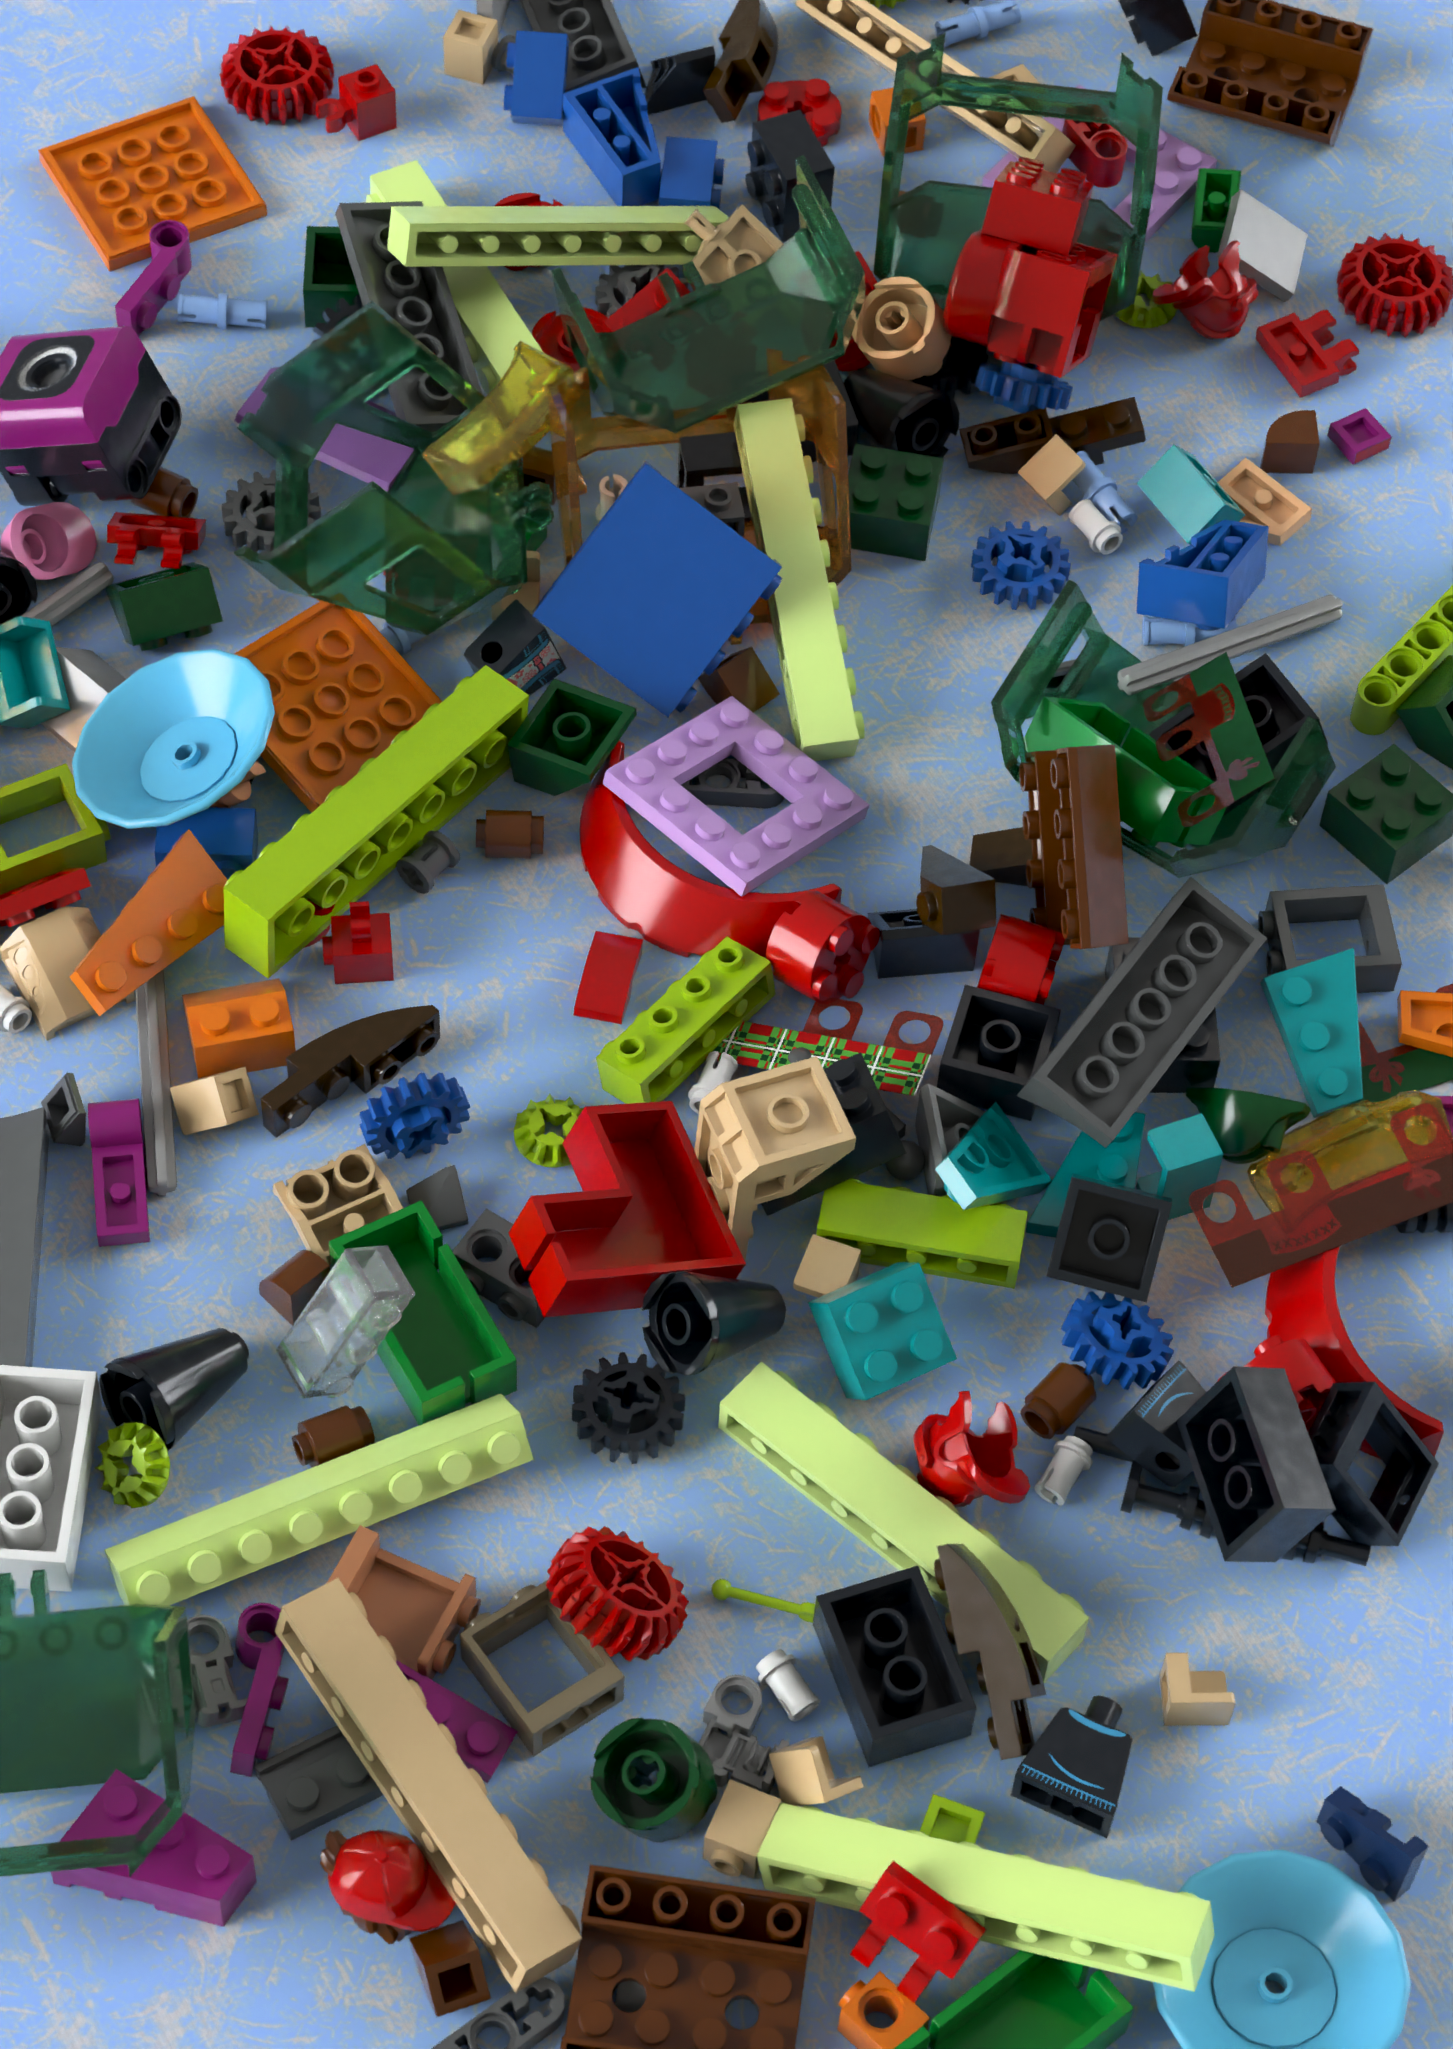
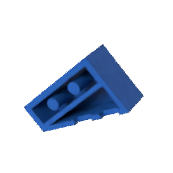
[563,67,661,206]
[1136,519,1269,630]

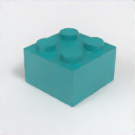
[808,1262,957,1400]

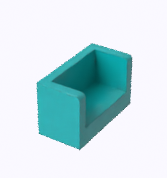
[1136,445,1245,545]
[0,616,70,729]
[1136,1113,1224,1220]

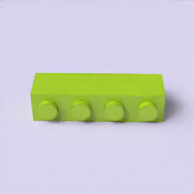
[816,1178,1028,1289]

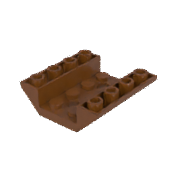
[1167,0,1373,147]
[1019,745,1129,949]
[560,1864,816,2049]

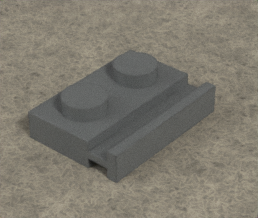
[255,1726,383,1840]

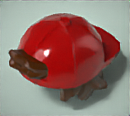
[320,1830,456,1944]

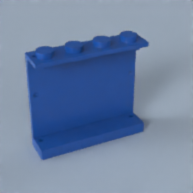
[532,461,783,718]

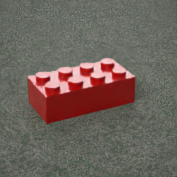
[981,157,1094,256]

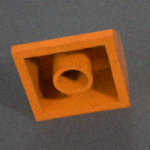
[182,978,296,1079]

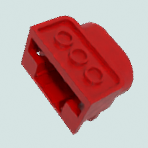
[943,229,1118,378]

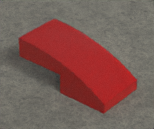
[573,931,643,1024]

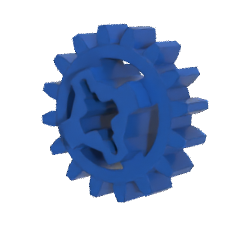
[975,361,1073,413]
[971,521,1071,610]
[359,1072,470,1159]
[1061,1291,1174,1390]

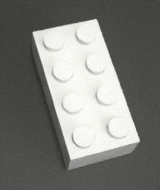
[0,1365,102,1592]

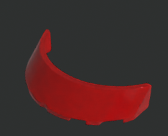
[579,740,842,958]
[1265,1163,1444,1459]

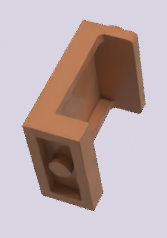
[327,1525,481,1680]

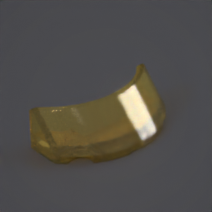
[422,341,579,496]
[1247,1090,1453,1235]

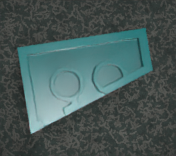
[1260,948,1363,1118]
[935,1102,1052,1210]
[1026,1112,1146,1238]

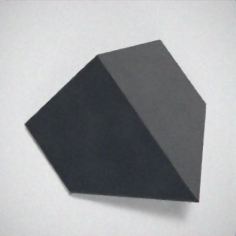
[644,46,715,115]

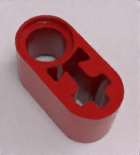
[1062,102,1128,188]

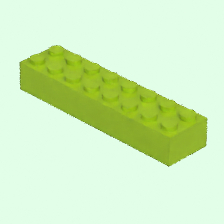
[223,665,529,979]

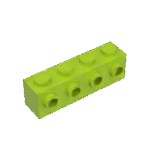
[596,937,776,1104]

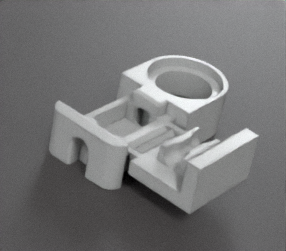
[142,1615,247,1736]
[699,1675,790,1794]

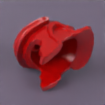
[1152,240,1259,339]
[913,1391,1030,1507]

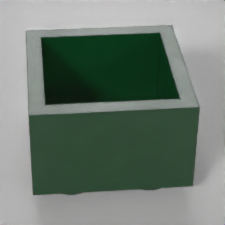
[303,226,360,328]
[836,443,944,561]
[1319,744,1453,884]

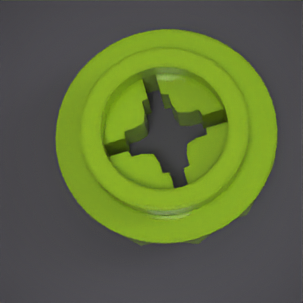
[1109,270,1178,328]
[514,1094,584,1168]
[95,1422,170,1509]

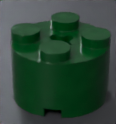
[590,1717,718,1843]

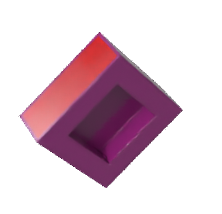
[1327,408,1392,465]

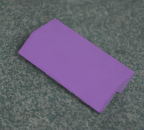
[235,365,441,492]

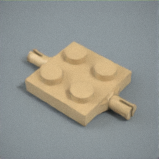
[682,204,805,327]

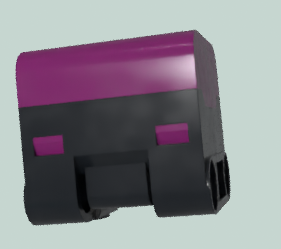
[0,326,182,507]

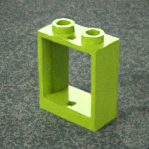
[0,763,111,894]

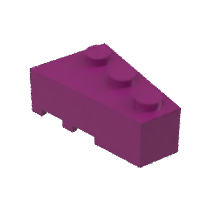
[47,1769,257,1927]

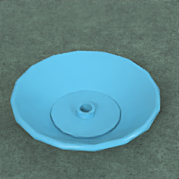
[72,649,275,829]
[1153,1849,1411,2049]

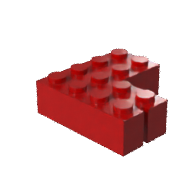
[509,1101,746,1318]

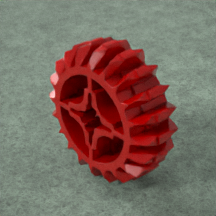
[220,25,334,125]
[1336,233,1453,338]
[545,1526,689,1662]

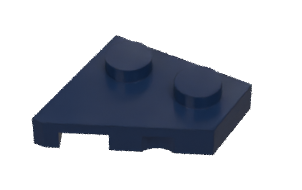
[1316,1786,1429,1902]

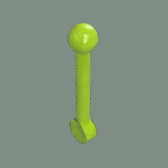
[711,1579,815,1623]

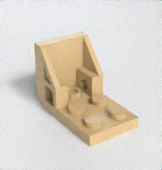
[694,1056,856,1260]

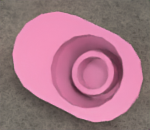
[0,502,97,580]

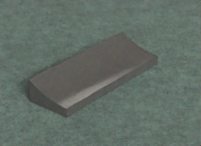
[521,0,647,92]
[335,201,491,446]
[1017,877,1267,1148]
[0,1107,50,1367]

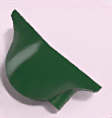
[1186,1088,1311,1164]

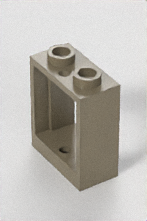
[460,1580,625,1757]

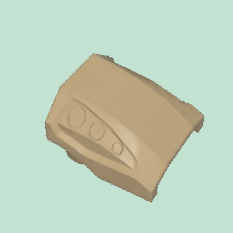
[0,906,136,1040]
[272,1144,403,1265]

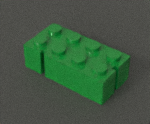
[1020,696,1233,848]
[329,1200,517,1425]
[894,1950,1134,2049]

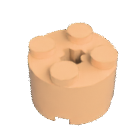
[850,276,951,381]

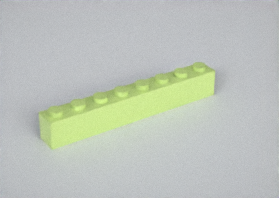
[366,160,569,438]
[387,206,729,267]
[733,398,865,761]
[718,1361,1089,1683]
[104,1393,534,1619]
[757,1802,1215,1992]

